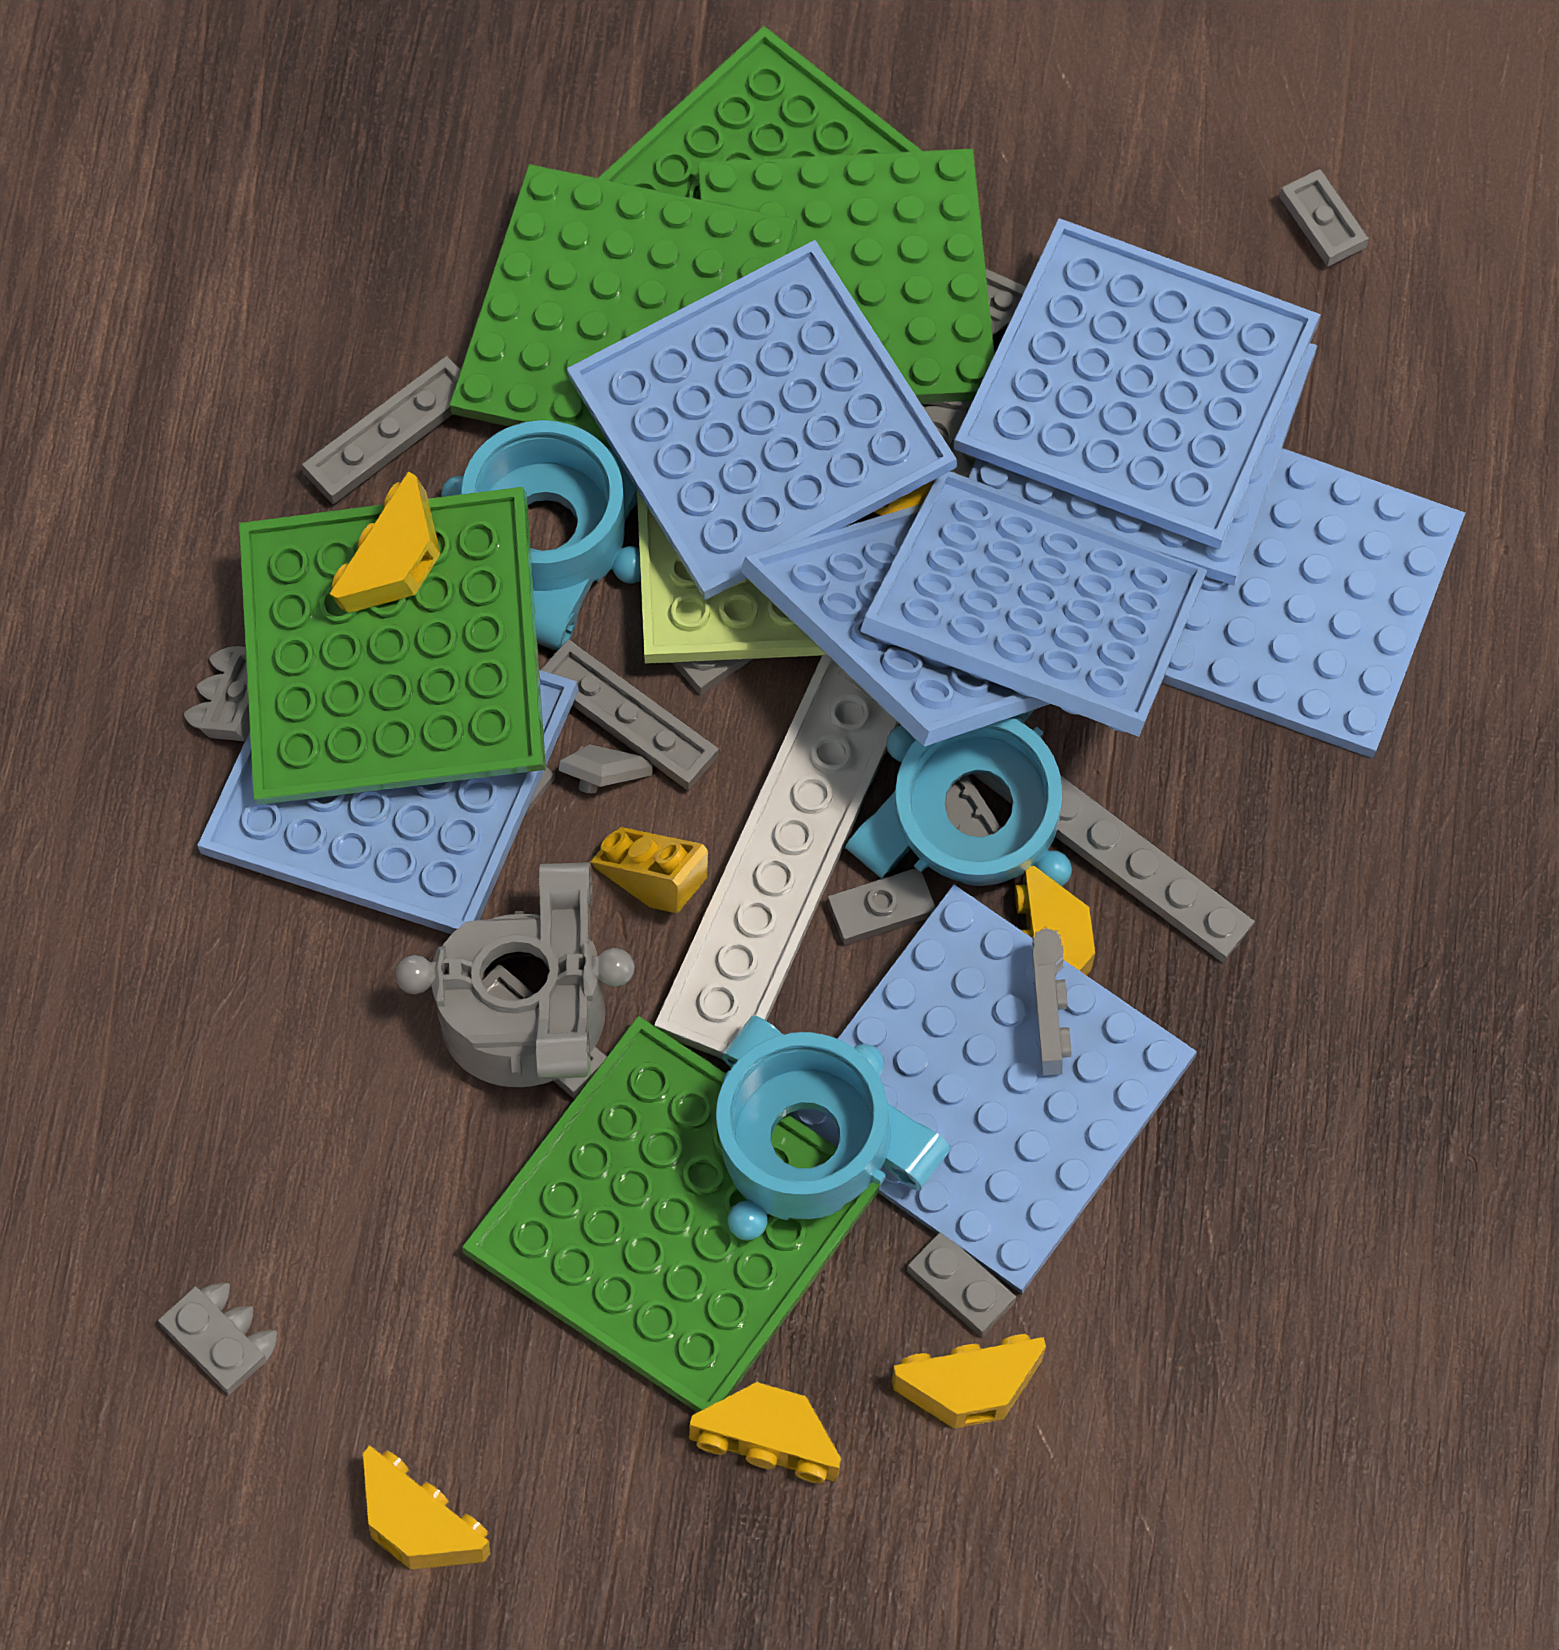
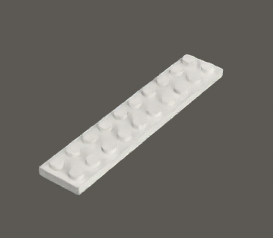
[654,655,899,1059]

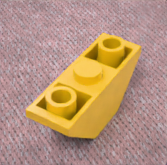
[329,472,441,613]
[590,827,708,914]
[1015,866,1095,975]
[891,1334,1046,1429]
[689,1382,841,1484]
[363,1445,490,1570]

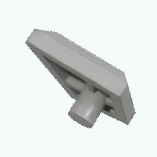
[558,744,654,794]

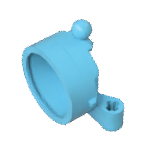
[441,420,641,652]
[845,710,1072,886]
[716,1015,951,1240]

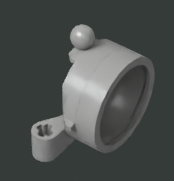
[395,862,635,1087]

